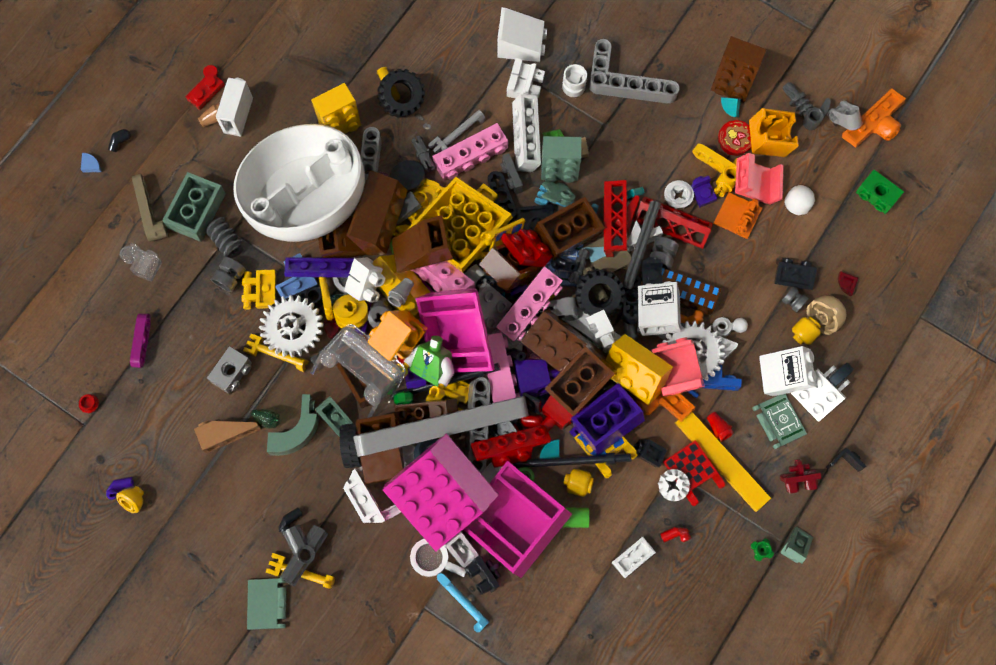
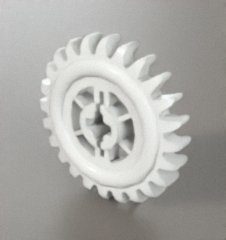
[259,295,324,358]
[662,321,726,381]

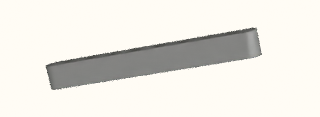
[353,396,529,457]

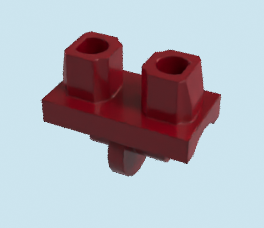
[780,459,821,493]

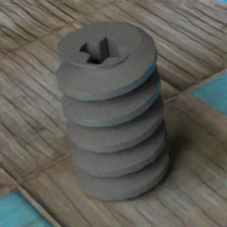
[206,217,244,259]
[368,300,394,328]

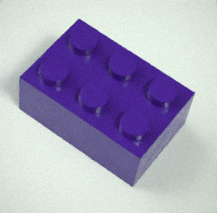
[571,383,645,455]

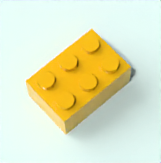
[311,83,361,134]
[606,334,673,405]

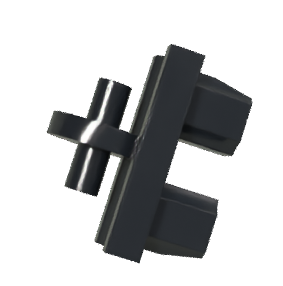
[465,555,501,595]

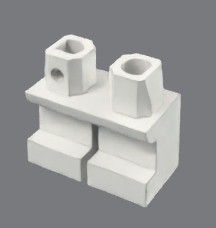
[507,58,545,98]
[344,257,386,302]
[586,310,617,354]

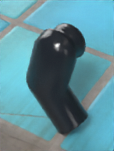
[108,129,131,152]
[278,507,303,536]

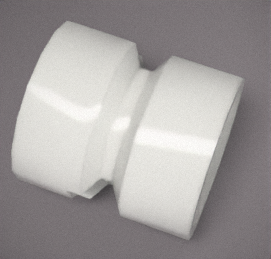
[562,64,587,97]

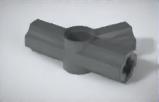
[280,524,328,586]

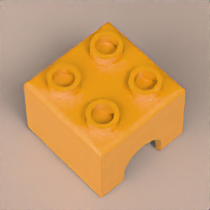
[749,108,799,157]
[368,310,427,361]

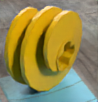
[333,294,368,330]

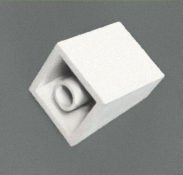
[498,7,547,62]

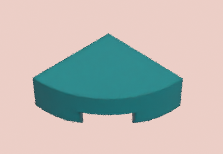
[721,97,741,117]
[618,187,645,201]
[540,440,559,459]

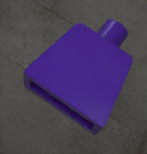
[514,360,560,397]

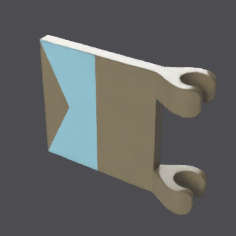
[583,232,640,290]

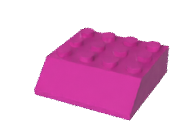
[416,288,495,372]
[383,433,499,552]
[463,461,572,578]

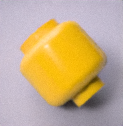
[792,317,821,345]
[564,469,594,497]

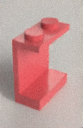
[735,153,784,205]
[652,337,705,397]

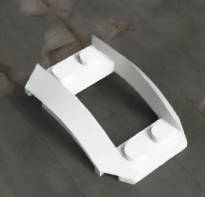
[343,444,416,523]

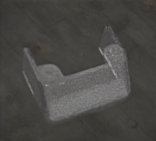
[310,324,406,418]

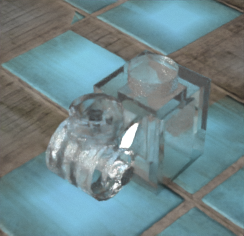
[120,243,162,282]

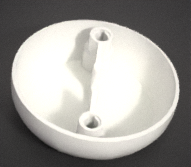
[234,124,365,242]

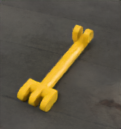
[319,277,334,320]
[243,334,309,372]
[266,553,335,589]

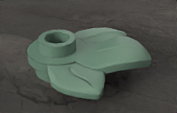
[541,181,575,206]

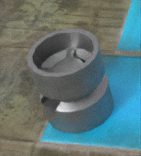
[650,237,679,271]
[211,257,246,292]

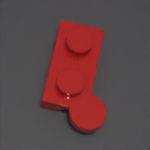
[185,65,225,110]

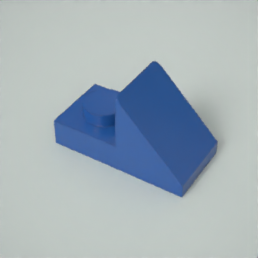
[703,364,742,391]

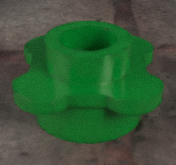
[751,539,774,561]

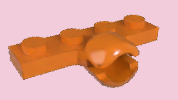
[842,88,906,148]
[633,391,695,423]

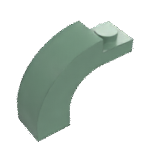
[267,394,319,456]

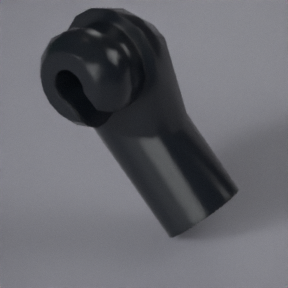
[551,257,578,272]
[510,348,526,363]

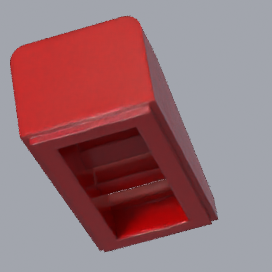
[614,195,640,235]

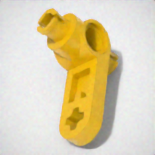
[692,144,737,197]

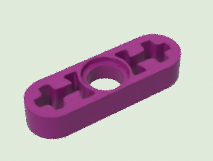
[130,313,151,368]

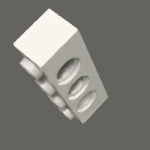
[512,94,541,172]

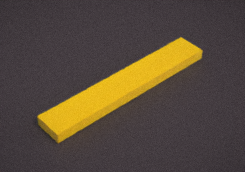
[675,412,771,512]

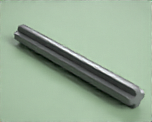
[622,200,661,289]

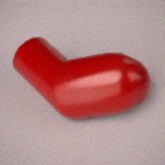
[519,415,543,428]
[660,527,691,543]

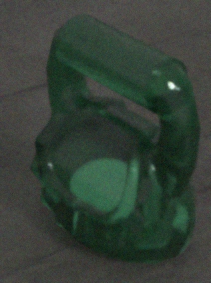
[250,409,280,429]

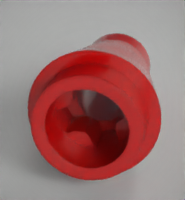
[706,412,734,442]

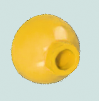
[116,486,144,513]

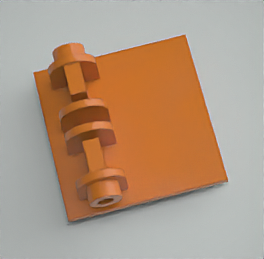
[713,192,762,239]

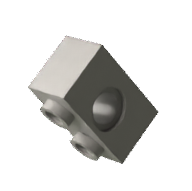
[207,346,252,394]

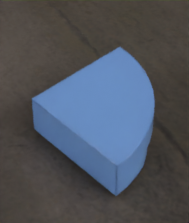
[81,153,101,172]

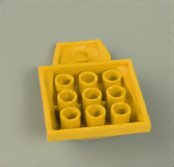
[407,177,513,273]

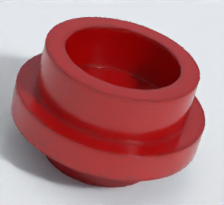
[79,394,99,414]

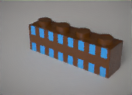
[641,268,721,315]

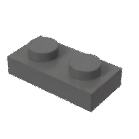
[500,153,523,195]

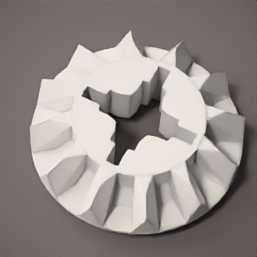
[664,180,694,209]
[658,469,690,501]

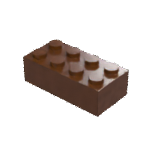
[711,36,767,103]
[520,309,608,372]

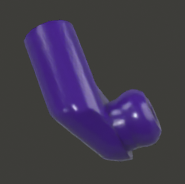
[106,477,134,500]

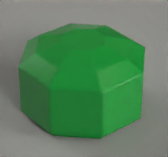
[394,391,414,405]

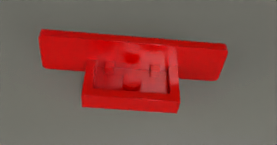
[471,425,551,468]

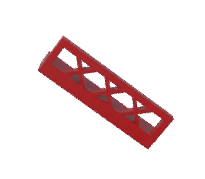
[604,180,627,257]
[634,196,713,249]

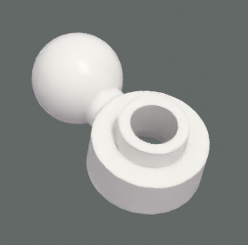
[712,317,748,338]

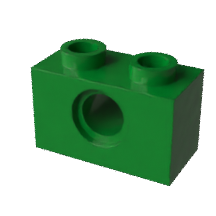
[856,170,904,214]

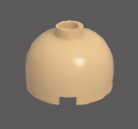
[806,295,847,335]

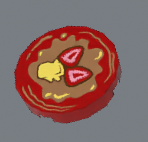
[717,120,752,156]

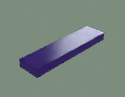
[284,257,354,278]

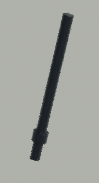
[388,363,501,401]
[513,452,632,468]

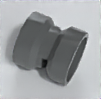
[782,287,809,313]

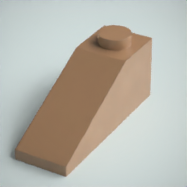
[194,421,261,453]

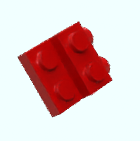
[500,229,553,267]

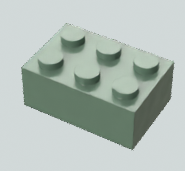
[541,136,581,183]
[162,172,226,242]

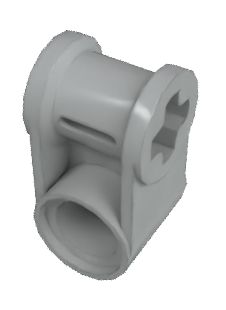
[827,100,862,130]
[540,297,578,321]

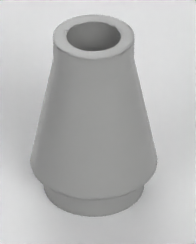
[388,278,414,307]

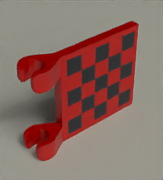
[663,440,726,506]

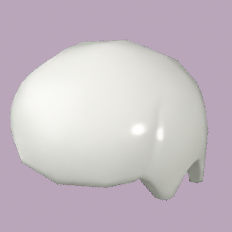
[784,185,815,215]

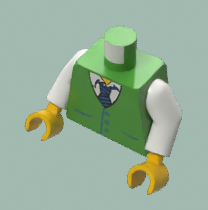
[393,336,454,399]

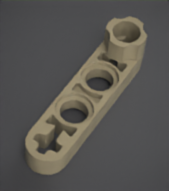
[132,173,168,242]

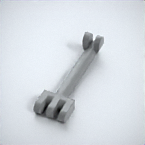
[428,110,486,154]

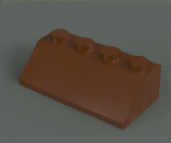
[347,171,408,255]

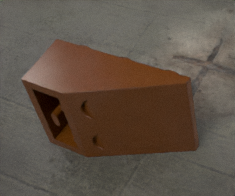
[391,215,453,273]
[318,216,367,258]
[394,398,461,440]
[356,413,404,484]

